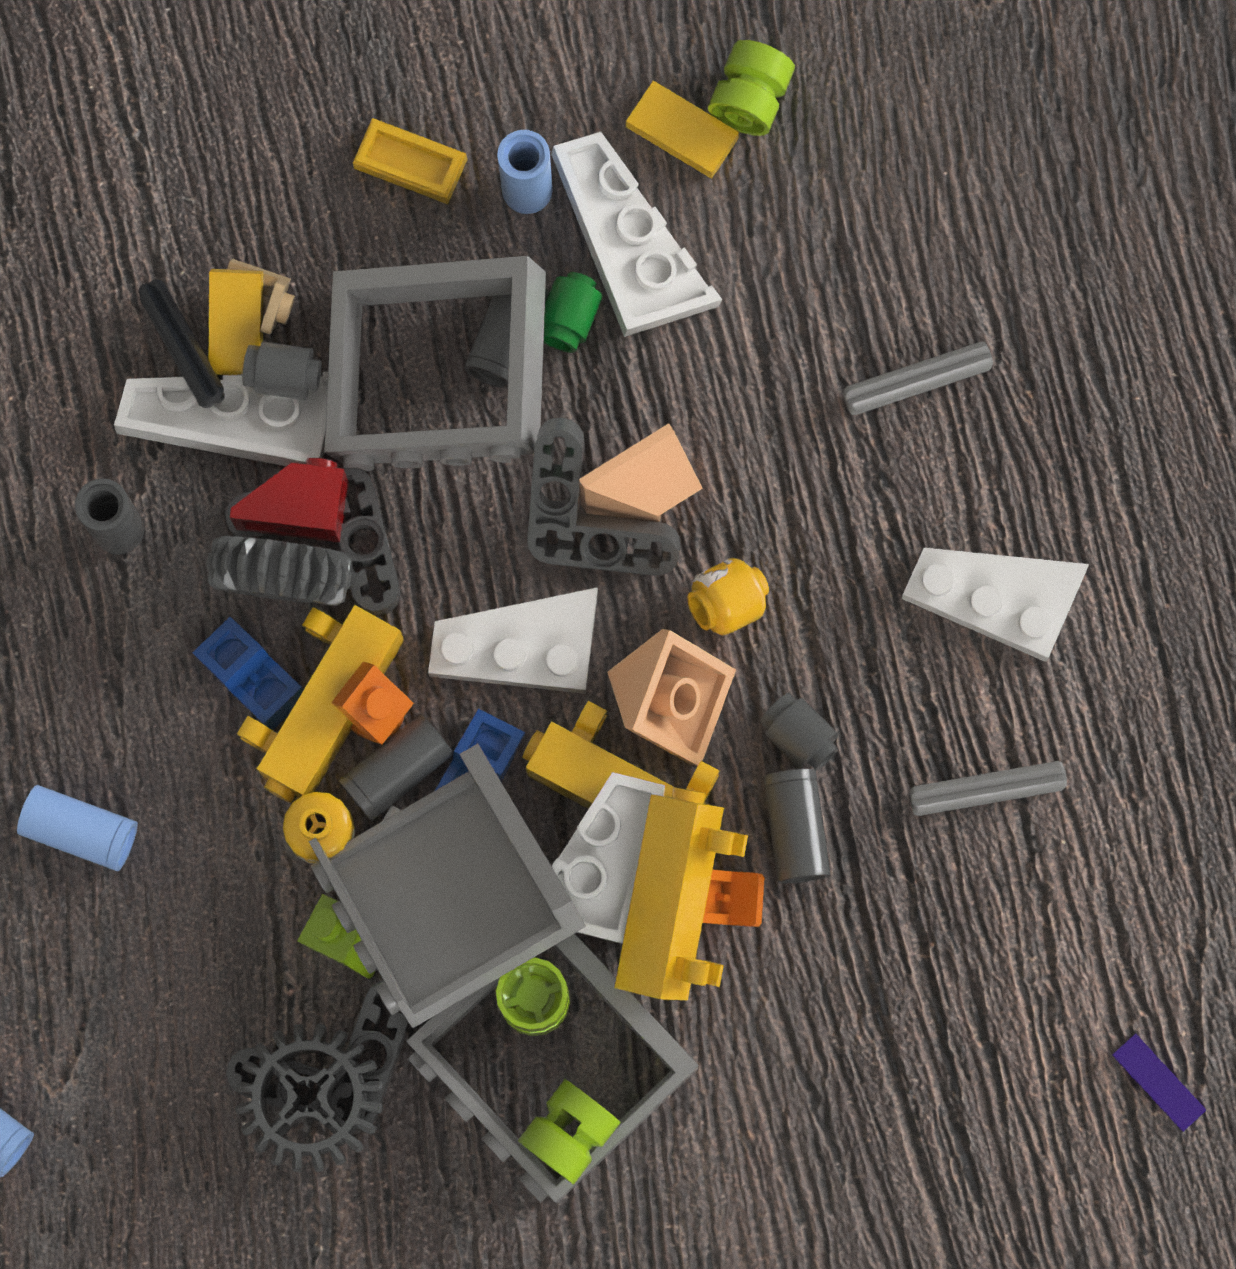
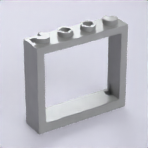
[324,256,546,471]
[406,934,699,1204]

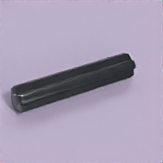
[138,279,225,408]

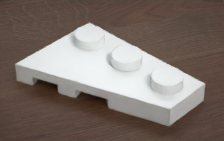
[901,548,1089,662]
[428,588,598,694]
[552,772,666,944]

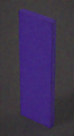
[1112,1033,1206,1132]

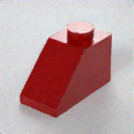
[230,458,348,542]

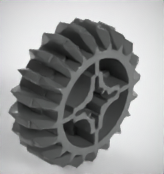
[206,535,352,606]
[235,1024,383,1173]

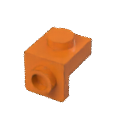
[331,661,414,745]
[703,869,765,927]

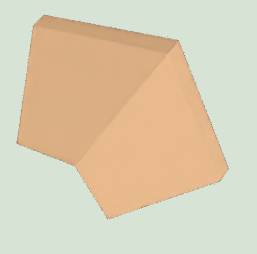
[579,423,703,522]
[607,629,736,767]

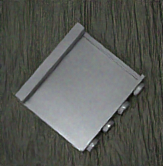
[309,744,586,1028]

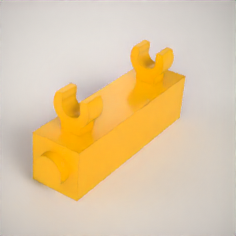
[237,605,404,803]
[522,701,720,809]
[614,787,748,1000]

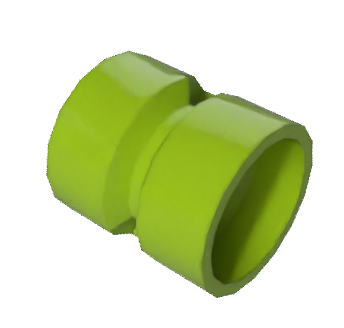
[708,40,795,136]
[496,957,570,1036]
[518,1079,621,1185]

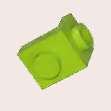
[297,894,375,979]

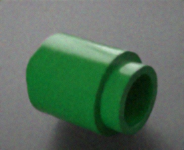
[543,272,603,353]

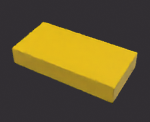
[626,80,739,179]
[353,118,467,204]
[208,269,264,375]

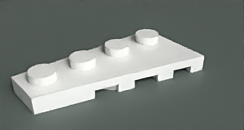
[551,132,722,337]
[114,372,328,466]

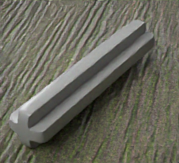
[843,342,993,415]
[909,761,1067,816]

